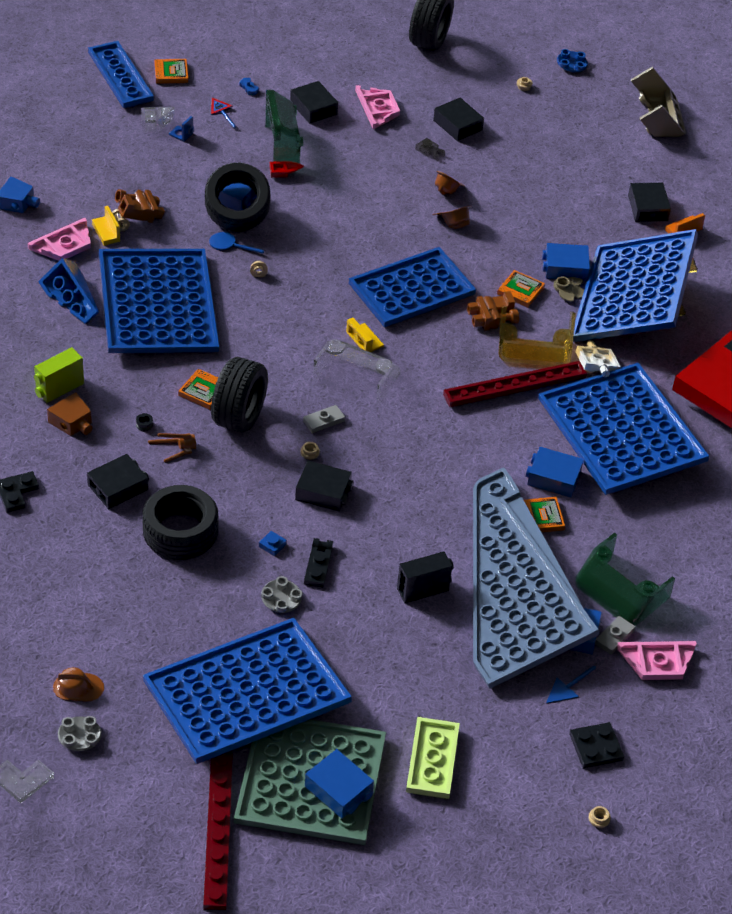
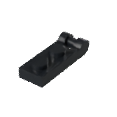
[304,538,334,588]

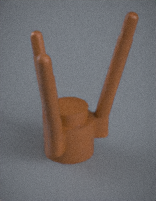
[148,433,196,462]

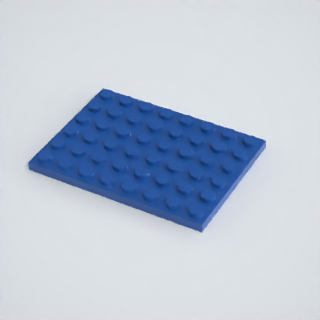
[571,229,698,342]
[99,248,219,353]
[539,363,709,495]
[143,618,352,764]

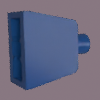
[0,176,40,213]

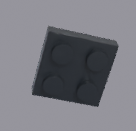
[569,722,624,769]

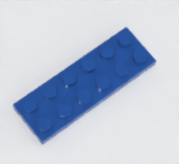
[88,41,154,108]

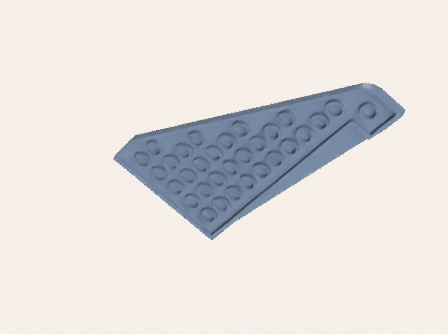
[473,467,600,689]

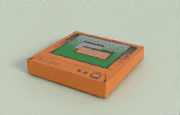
[154,59,188,84]
[497,270,545,308]
[178,369,218,410]
[524,497,565,532]

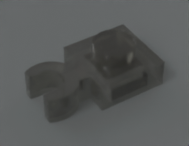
[415,138,445,161]

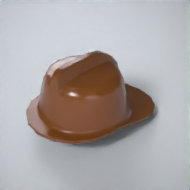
[435,171,465,195]
[432,206,472,229]
[53,667,104,702]

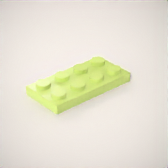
[406,717,460,799]

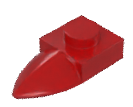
[269,161,304,178]

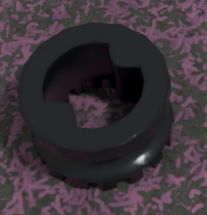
[136,413,153,432]

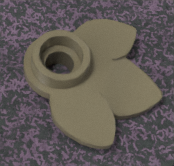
[553,277,584,302]

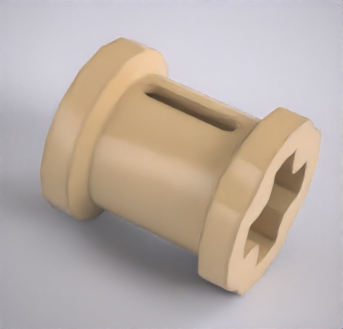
[112,209,130,231]

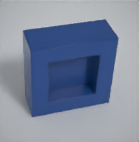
[259,531,287,556]

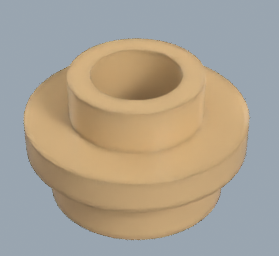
[517,77,533,91]
[250,261,268,277]
[301,442,320,460]
[588,806,611,828]

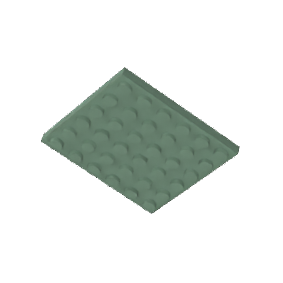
[234,719,386,845]

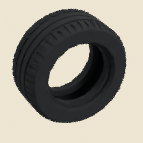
[409,0,454,51]
[205,162,271,232]
[211,357,268,433]
[142,485,219,560]

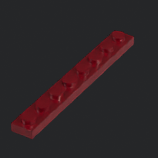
[443,361,587,407]
[203,753,233,910]

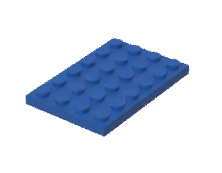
[349,247,476,327]

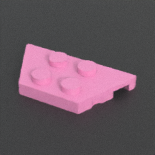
[355,85,400,129]
[28,218,91,261]
[617,641,697,680]

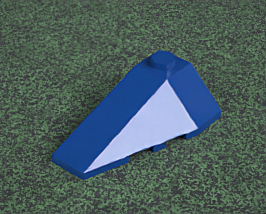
[38,258,99,324]

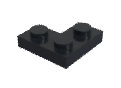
[0,471,39,513]

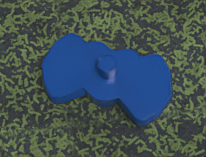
[239,78,259,95]

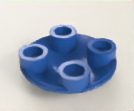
[557,49,588,72]

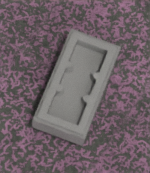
[303,405,345,433]
[595,616,635,655]

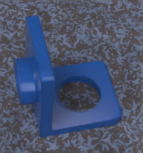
[169,116,194,142]

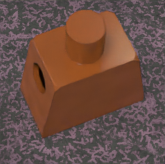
[47,392,93,436]

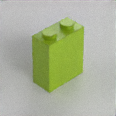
[34,347,84,403]

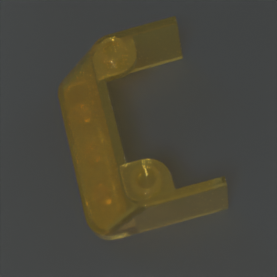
[498,305,576,366]

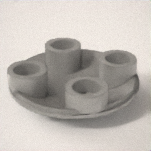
[261,576,302,613]
[58,716,101,751]

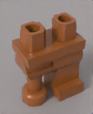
[115,189,165,223]
[467,291,519,331]

